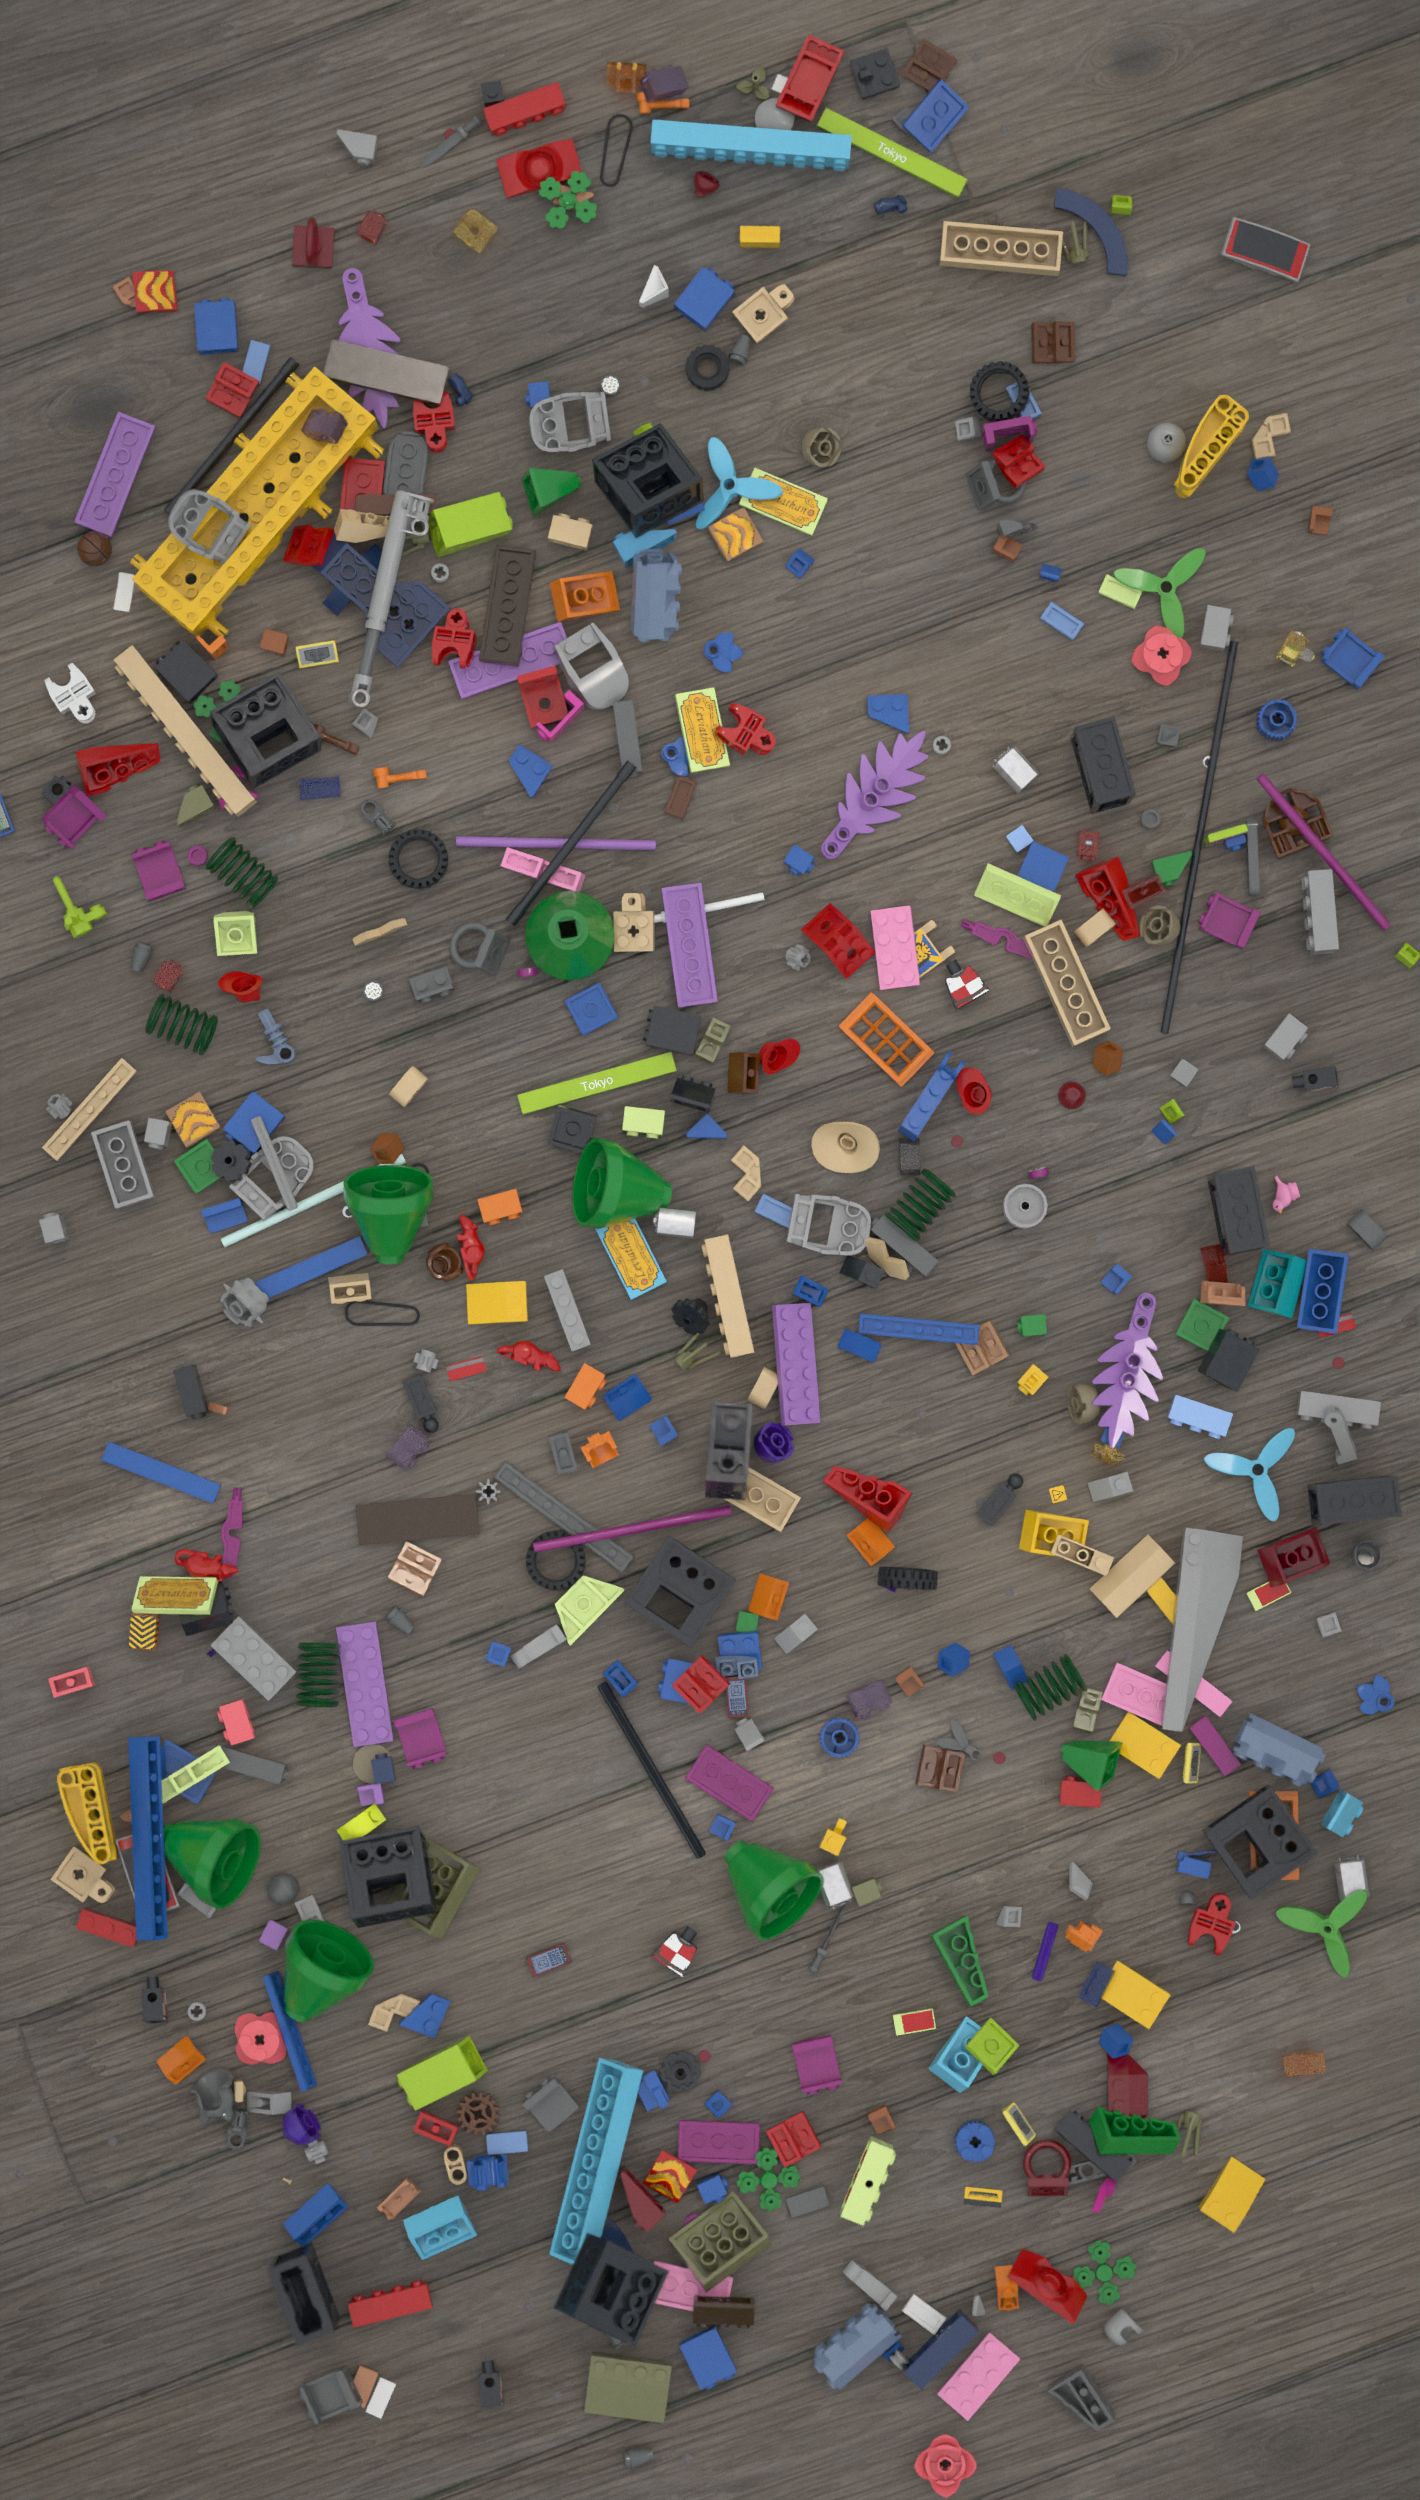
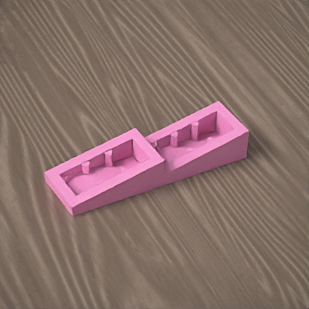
[501,847,585,892]
[1156,1650,1233,1718]

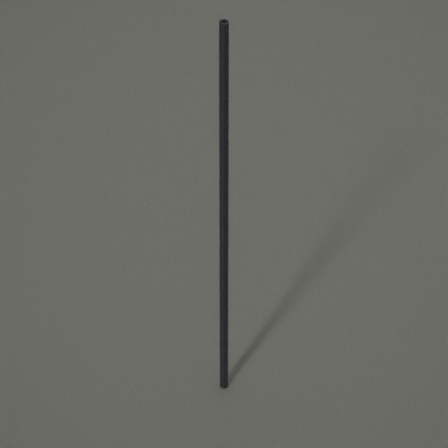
[1161,641,1238,1034]

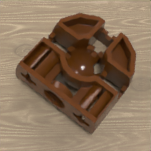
[1262,788,1334,859]

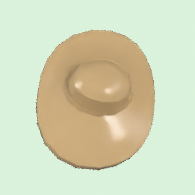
[811,1122,880,1173]

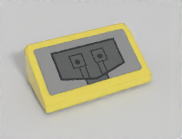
[295,640,339,668]
[1182,1742,1201,1783]
[1002,2102,1035,2146]

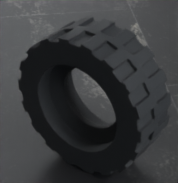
[686,344,729,391]

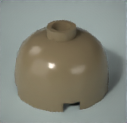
[801,427,841,467]
[1139,905,1180,946]
[1067,1384,1103,1424]

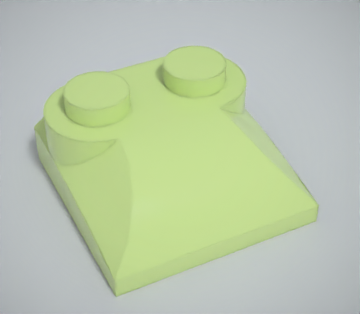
[214,911,257,956]

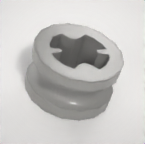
[431,563,449,583]
[933,736,951,755]
[188,2002,207,2021]
[889,2349,909,2370]

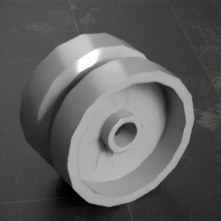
[1002,1184,1048,1229]

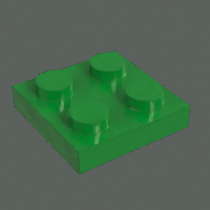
[174,1139,220,1194]
[1175,1299,1230,1352]

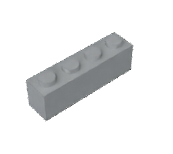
[544,1269,591,1352]
[1296,1391,1381,1429]

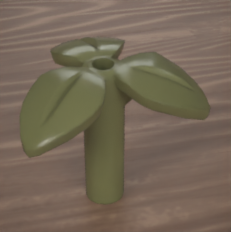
[736,65,770,100]

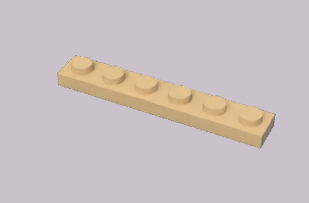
[42,1058,137,1161]

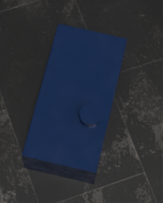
[903,2309,979,2390]

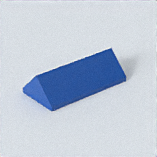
[1297,1249,1349,1334]

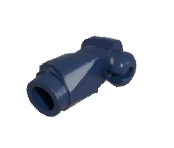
[874,194,908,214]
[447,373,473,407]

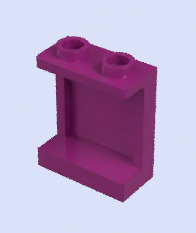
[982,415,1037,451]
[41,785,106,849]
[1198,891,1261,950]

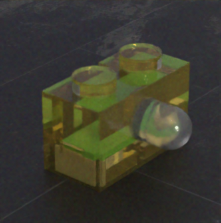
[1276,630,1315,667]

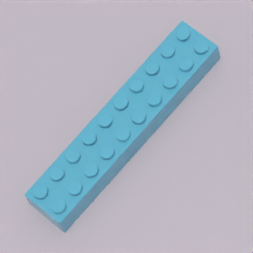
[651,120,852,171]
[549,2058,643,2264]

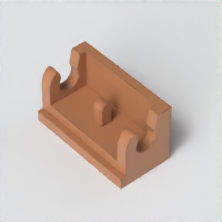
[1200,1281,1245,1306]
[377,2177,421,2220]

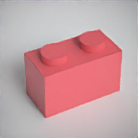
[48,1666,95,1698]
[217,1699,256,1745]

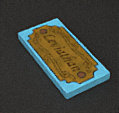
[596,1219,667,1300]

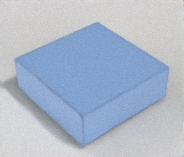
[1006,825,1034,853]

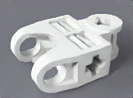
[44,663,96,724]

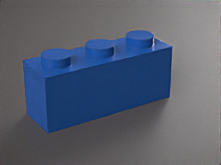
[283,2183,349,2247]

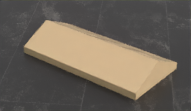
[724,1467,801,1532]
[1089,1535,1175,1618]

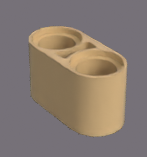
[1074,908,1116,948]
[389,1066,428,1107]
[747,1367,778,1410]
[444,2144,468,2185]

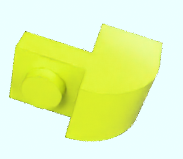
[336,1803,386,1840]

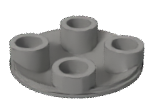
[755,98,794,130]

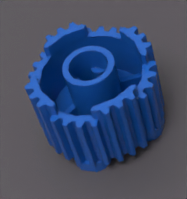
[1256,698,1298,741]
[819,1717,860,1758]
[954,2119,995,2163]
[466,2154,509,2190]

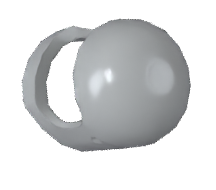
[1104,2309,1144,2345]

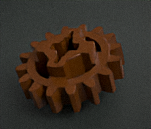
[457,2091,500,2136]

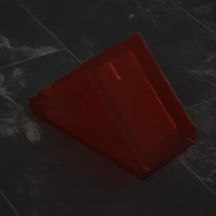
[1122,874,1167,909]
[1200,1244,1228,1283]

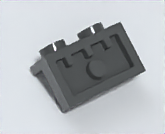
[409,966,455,1004]

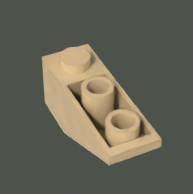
[334,509,390,543]
[1051,1534,1114,1576]

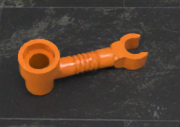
[637,92,689,114]
[373,767,427,789]

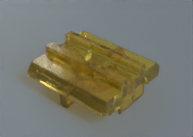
[452,208,498,253]
[1090,1443,1125,1465]

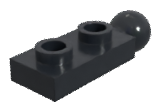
[403,1375,439,1433]
[976,1473,1024,1526]

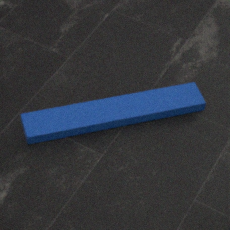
[254,1236,368,1299]
[858,1313,980,1345]
[101,1441,221,1503]
[263,1971,317,2092]

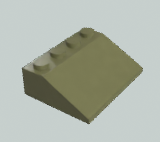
[388,1837,480,1939]
[669,2191,771,2293]
[584,2352,672,2423]

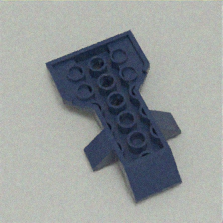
[311,533,450,668]

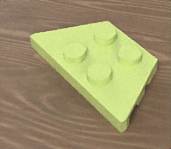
[555,1575,624,1646]

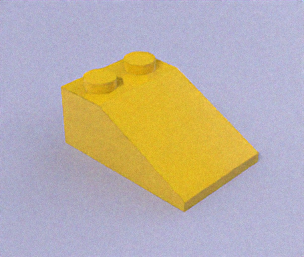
[466,1281,528,1324]
[1019,1510,1089,1556]
[1109,1711,1181,1779]
[1096,1960,1170,2029]
[1198,2156,1265,2232]

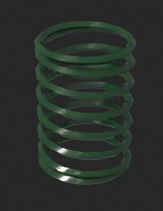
[205,837,279,908]
[145,994,218,1056]
[885,1168,956,1241]
[295,1642,341,1707]
[1013,1654,1087,1721]

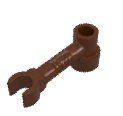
[314,724,359,755]

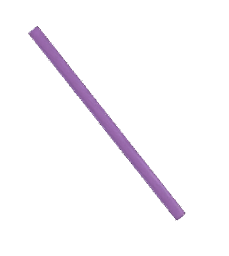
[456,836,656,850]

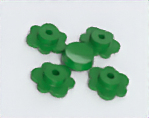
[539,171,597,229]
[193,680,241,743]
[736,2147,801,2212]
[1073,2240,1136,2305]

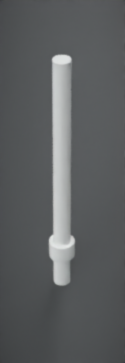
[654,892,764,923]

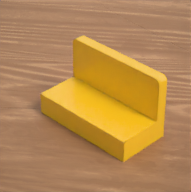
[740,226,780,248]

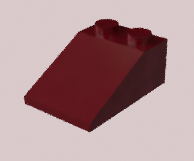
[1257,1527,1330,1587]
[620,2166,666,2232]

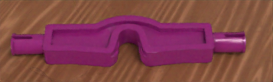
[961,919,1032,959]
[221,1487,244,1578]

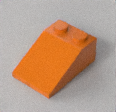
[550,571,620,622]

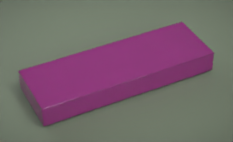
[1189,1716,1241,1776]

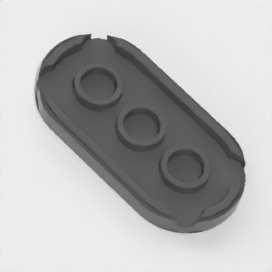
[383,430,429,494]

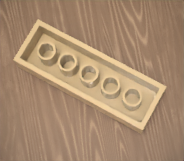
[939,221,1063,276]
[1023,920,1111,1047]
[702,1234,754,1358]

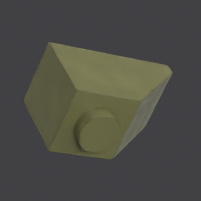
[177,784,215,827]

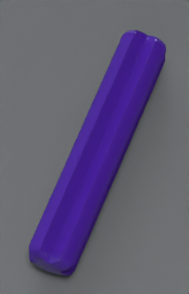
[1032,1922,1058,1981]

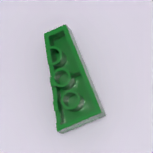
[929,1915,989,2007]
[1089,2107,1181,2154]

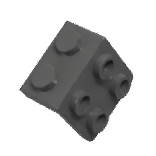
[522,2076,578,2132]

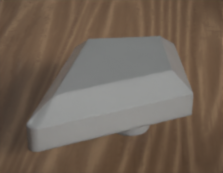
[1069,1862,1093,1901]

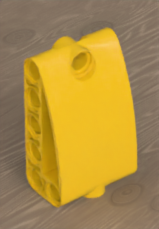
[1174,395,1249,498]
[57,1762,118,1864]

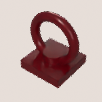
[292,217,335,269]
[1023,2140,1071,2197]

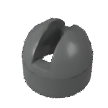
[1180,1891,1196,1906]

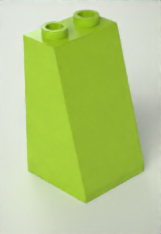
[428,492,513,558]
[397,2035,488,2111]

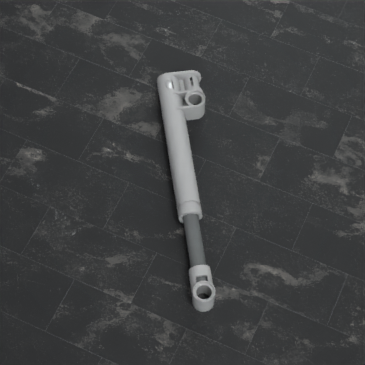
[348,490,434,707]

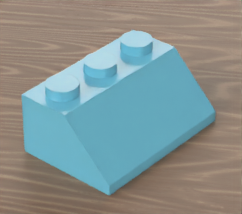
[403,2196,477,2260]

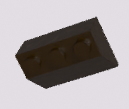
[693,2296,755,2329]

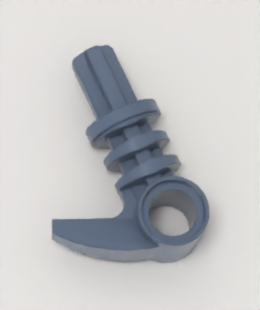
[256,1009,296,1065]

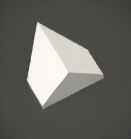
[639,265,669,307]

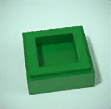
[736,1611,759,1632]

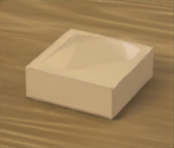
[233,2079,246,2102]

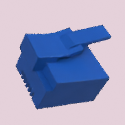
[1175,1850,1216,1879]
[638,2070,670,2111]

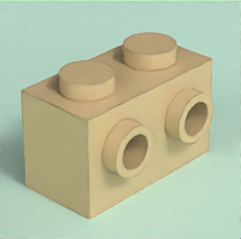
[548,513,593,551]
[328,1273,371,1304]

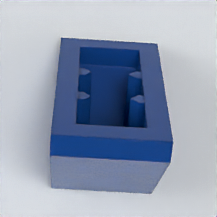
[687,1114,727,1139]
[793,1275,829,1307]
[837,1329,882,1363]
[993,1645,1027,1690]
[603,1660,639,1697]

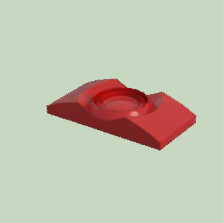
[775,34,844,123]
[496,139,582,199]
[1007,2249,1088,2325]

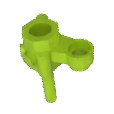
[53,876,107,938]

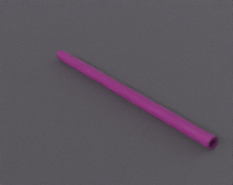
[1256,773,1391,931]
[533,1505,732,1553]

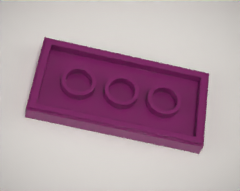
[685,1744,774,1822]
[678,2120,760,2164]

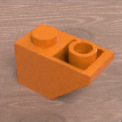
[995,2265,1019,2311]

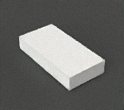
[902,2293,946,2335]

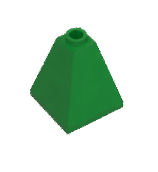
[522,468,582,517]
[1061,1740,1122,1791]

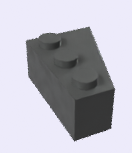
[1047,2364,1116,2432]

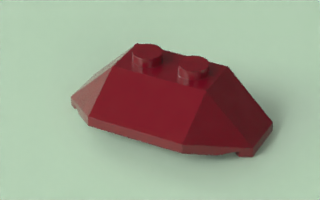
[1107,2053,1148,2119]

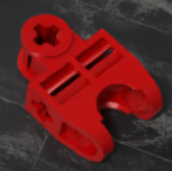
[413,391,456,453]
[432,608,477,669]
[714,703,776,756]
[1187,1893,1236,1956]

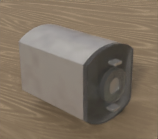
[992,745,1040,793]
[653,1208,696,1239]
[1334,1855,1370,1900]
[818,1861,855,1909]

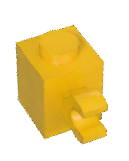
[1017,1364,1048,1396]
[819,1818,847,1856]

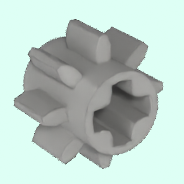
[786,944,810,971]
[46,1094,72,1119]
[413,1349,439,1373]
[475,1479,501,1504]
[304,2139,329,2165]

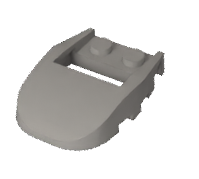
[529,392,611,452]
[168,489,250,565]
[552,623,629,710]
[229,1136,313,1221]
[786,1194,871,1255]

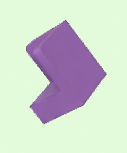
[357,1783,385,1806]
[259,1920,289,1950]

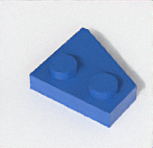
[867,694,909,733]
[509,744,553,798]
[718,1631,763,1670]
[398,1993,450,2038]

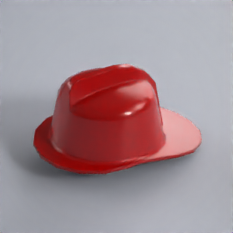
[218,971,263,1003]
[758,1038,800,1075]
[956,1067,992,1114]

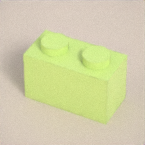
[622,1106,665,1139]

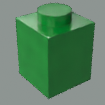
[1017,1314,1047,1337]

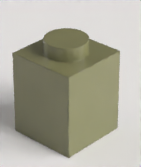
[851,1877,883,1906]

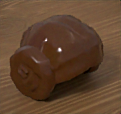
[426,1242,463,1283]

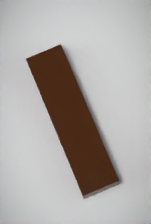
[356,494,436,516]

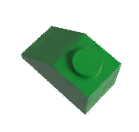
[1151,851,1192,888]

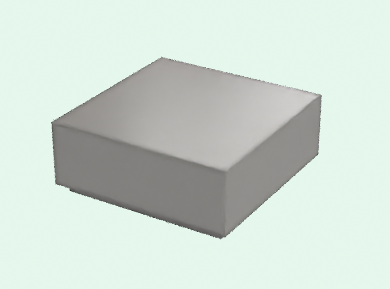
[1316,1612,1342,1638]

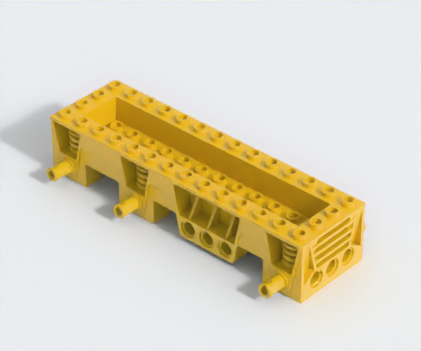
[130,367,385,638]

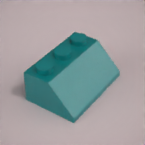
[1247,1249,1307,1318]

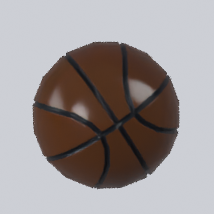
[77,531,112,567]

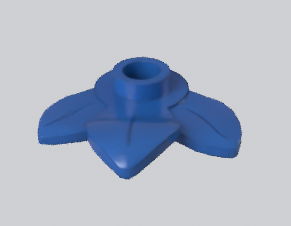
[703,632,743,672]
[661,737,689,776]
[1357,1675,1394,1714]

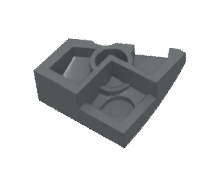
[996,519,1038,539]

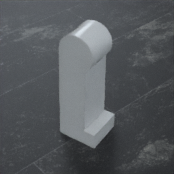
[1324,1406,1357,1465]
[510,1624,567,1669]
[842,2260,898,2311]

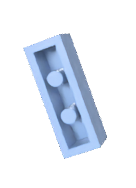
[1167,1395,1233,1439]

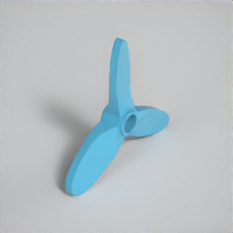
[696,437,783,530]
[1204,1428,1295,1521]

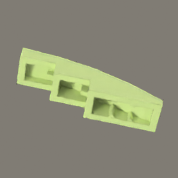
[161,1745,230,1804]

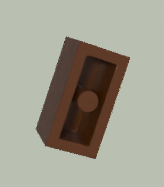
[727,1052,760,1094]

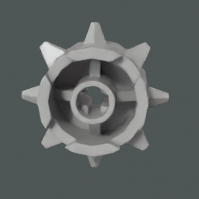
[220,1278,269,1327]

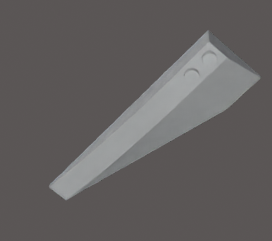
[1162,1528,1243,1732]

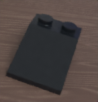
[670,1075,716,1113]

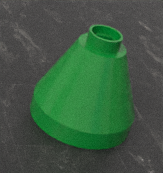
[525,891,614,981]
[572,1138,672,1229]
[343,1165,434,1265]
[163,1819,261,1909]
[724,1840,824,1941]
[284,1920,374,2022]

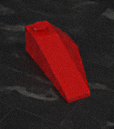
[75,743,161,797]
[1075,856,1140,941]
[823,1466,912,1533]

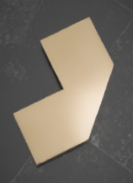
[1251,413,1291,459]
[352,918,407,946]
[731,1145,761,1201]
[865,1237,909,1280]
[368,1993,420,2032]

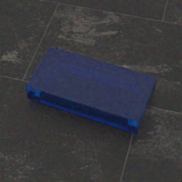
[299,777,341,800]
[1079,1961,1115,2007]

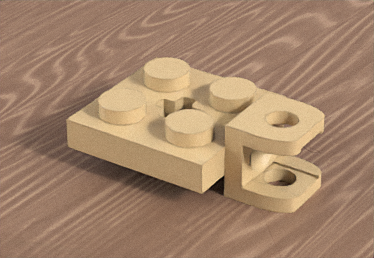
[732,284,794,344]
[614,893,655,952]
[50,1846,115,1903]

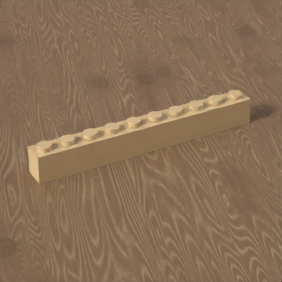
[114,645,257,817]

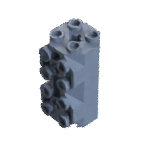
[630,549,682,642]
[1232,1713,1326,1787]
[813,2302,902,2390]

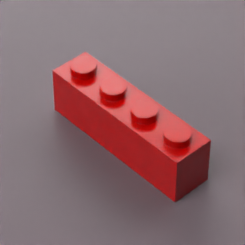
[483,82,566,136]
[348,2280,433,2328]

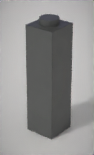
[613,700,642,778]
[870,1214,938,1278]
[215,1744,289,1784]

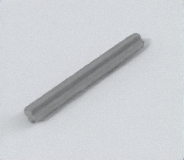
[251,1116,298,1211]

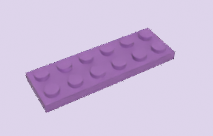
[74,412,156,538]
[448,622,574,699]
[661,883,718,1007]
[772,1303,820,1426]
[336,1621,394,1747]

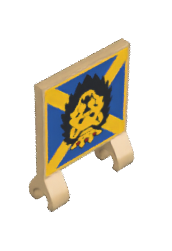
[914,920,955,978]

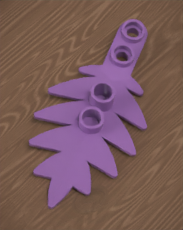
[338,268,400,429]
[821,731,928,859]
[1092,1293,1163,1448]

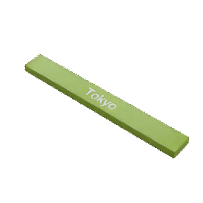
[817,108,968,198]
[517,1052,677,1114]

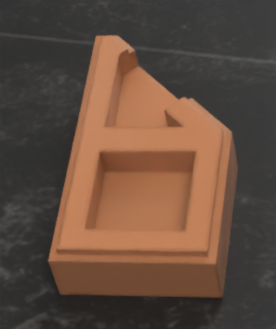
[112,277,136,308]

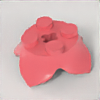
[1131,626,1192,686]
[235,2012,287,2065]
[914,2434,977,2498]

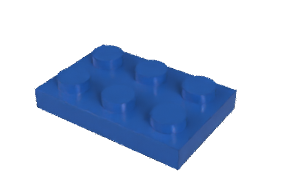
[901,80,969,152]
[160,1739,219,1804]

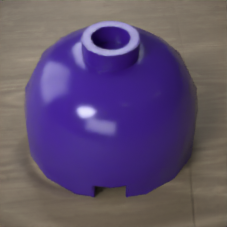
[754,1422,794,1463]
[283,2103,321,2145]

